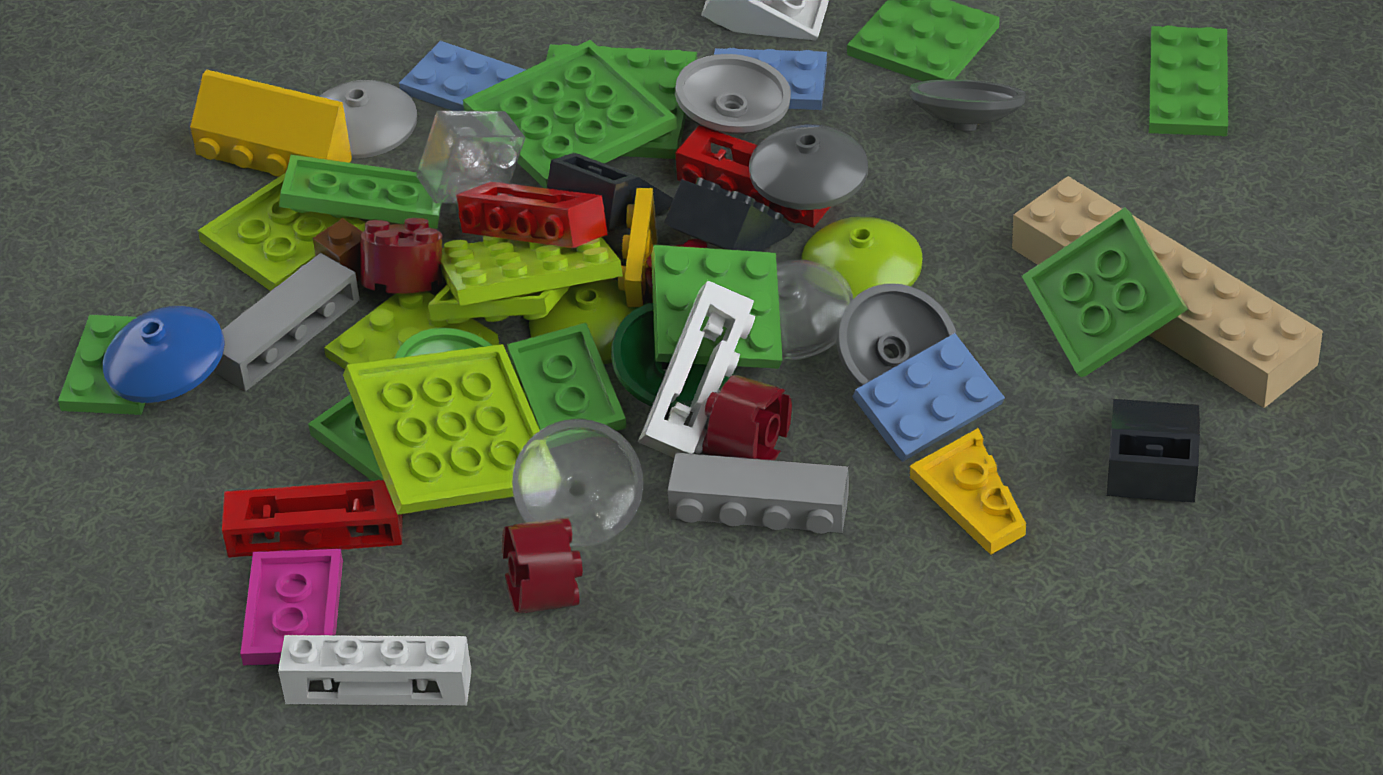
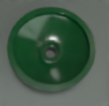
[611,303,736,412]

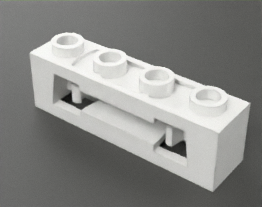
[638,281,755,458]
[278,635,471,705]

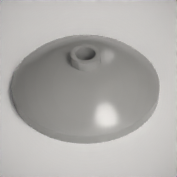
[675,54,791,134]
[319,80,417,159]

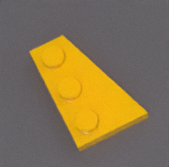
[618,188,657,307]
[910,428,1026,555]

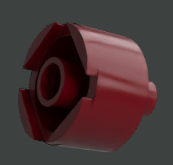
[361,218,442,294]
[702,375,792,461]
[502,517,583,613]

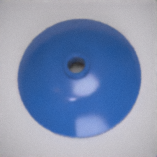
[103,306,225,403]

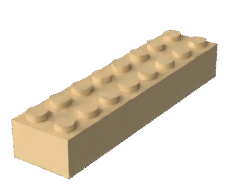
[1012,176,1323,408]

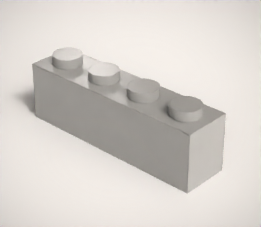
[213,253,360,392]
[668,453,849,534]

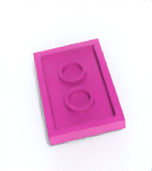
[240,549,343,665]

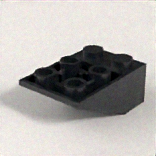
[547,152,674,232]
[663,177,794,252]
[1106,399,1200,503]

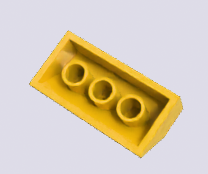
[190,69,352,177]

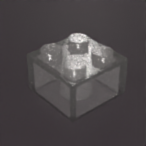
[416,111,526,203]

